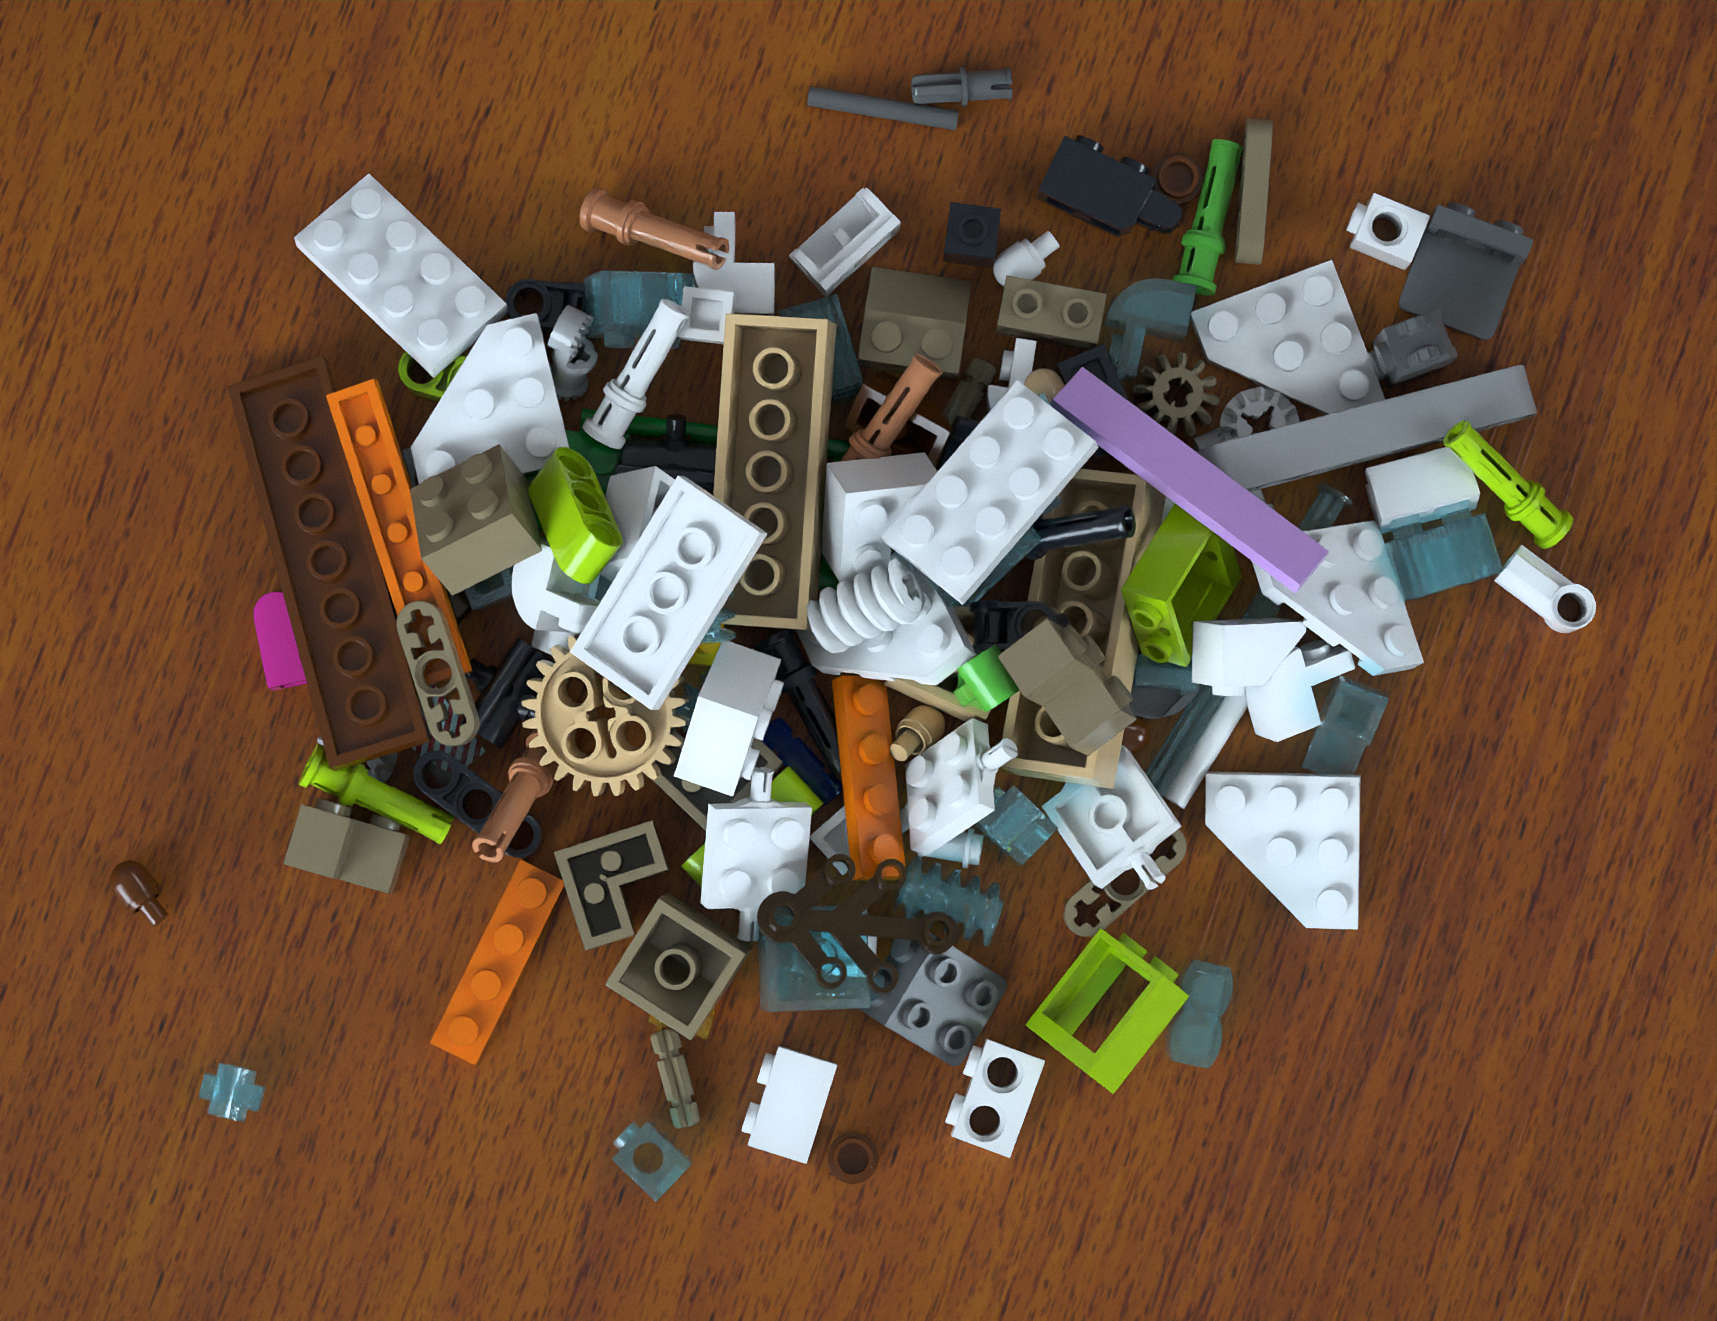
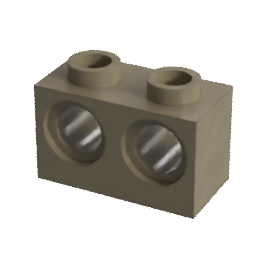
[995,275,1107,351]

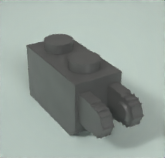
[1368,308,1458,389]

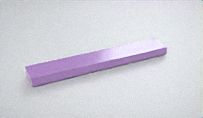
[1050,367,1329,594]

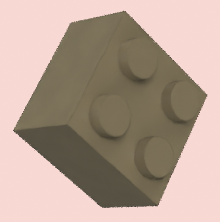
[410,444,542,596]

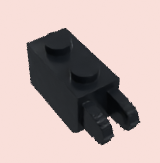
[1036,135,1182,238]

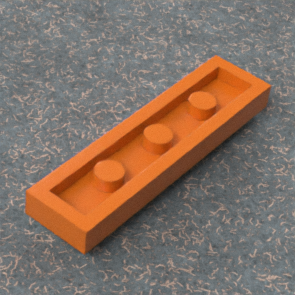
[832,676,906,880]
[430,859,565,1066]

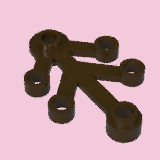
[757,854,958,995]

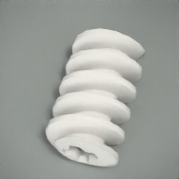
[807,557,922,653]

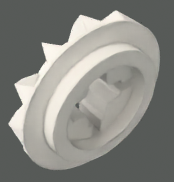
[1219,386,1300,442]

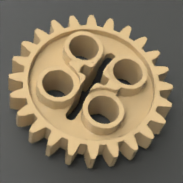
[522,634,690,796]

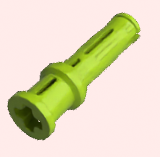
[1443,420,1574,549]
[298,743,454,844]

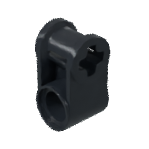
[506,279,605,340]
[969,600,1070,657]

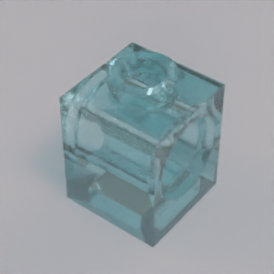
[612,1120,693,1202]

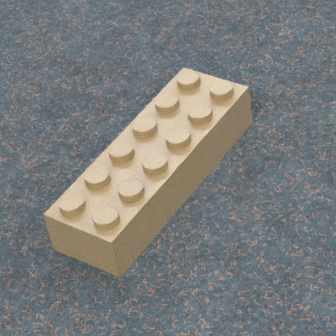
[713,313,837,630]
[1001,469,1166,789]

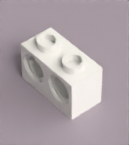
[945,1039,1045,1158]

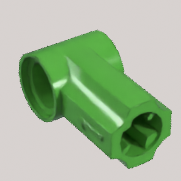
[954,644,1020,713]

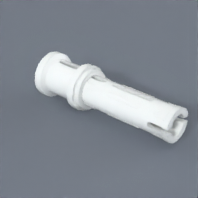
[582,299,690,449]

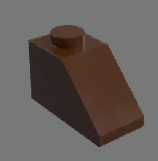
[843,371,954,469]

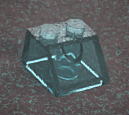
[758,905,870,1012]

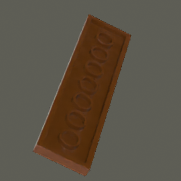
[227,356,432,771]

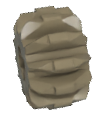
[1133,352,1220,437]

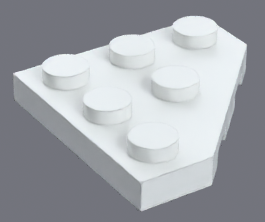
[1189,260,1385,415]
[411,313,569,484]
[1252,520,1424,676]
[796,552,976,685]
[1205,771,1361,929]

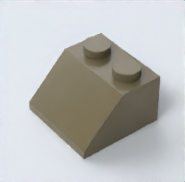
[857,267,972,382]
[605,893,753,1040]

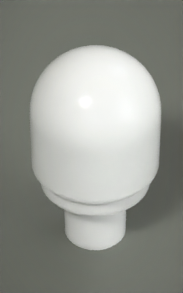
[993,231,1060,286]

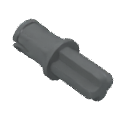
[911,66,1012,106]

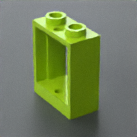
[1121,503,1242,667]
[1025,928,1189,1094]

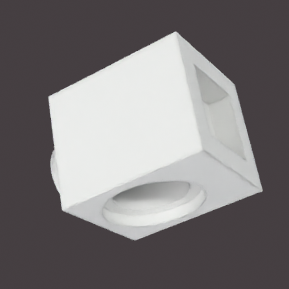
[1346,193,1430,270]

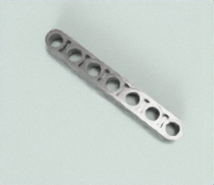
[1196,365,1538,492]

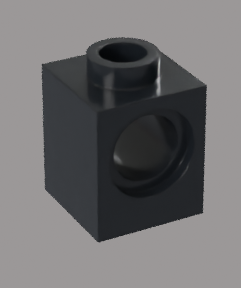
[943,202,1001,268]

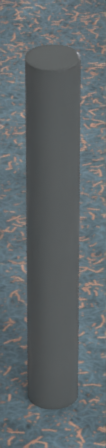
[807,86,959,131]

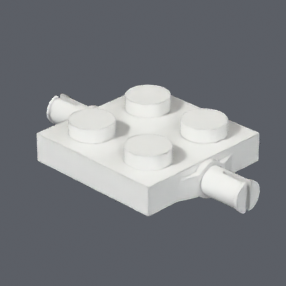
[900,718,1018,856]
[1042,744,1182,890]
[700,767,812,941]

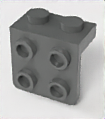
[1398,202,1534,341]
[856,932,1007,1066]

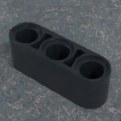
[413,751,545,858]

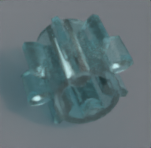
[199,1062,266,1122]

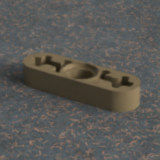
[1235,118,1273,265]
[396,601,479,746]
[1063,829,1187,937]

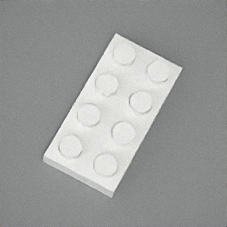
[294,174,508,378]
[882,380,1098,605]
[570,476,768,710]

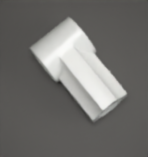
[1494,545,1596,633]

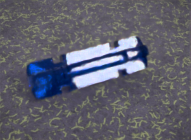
[763,717,843,806]

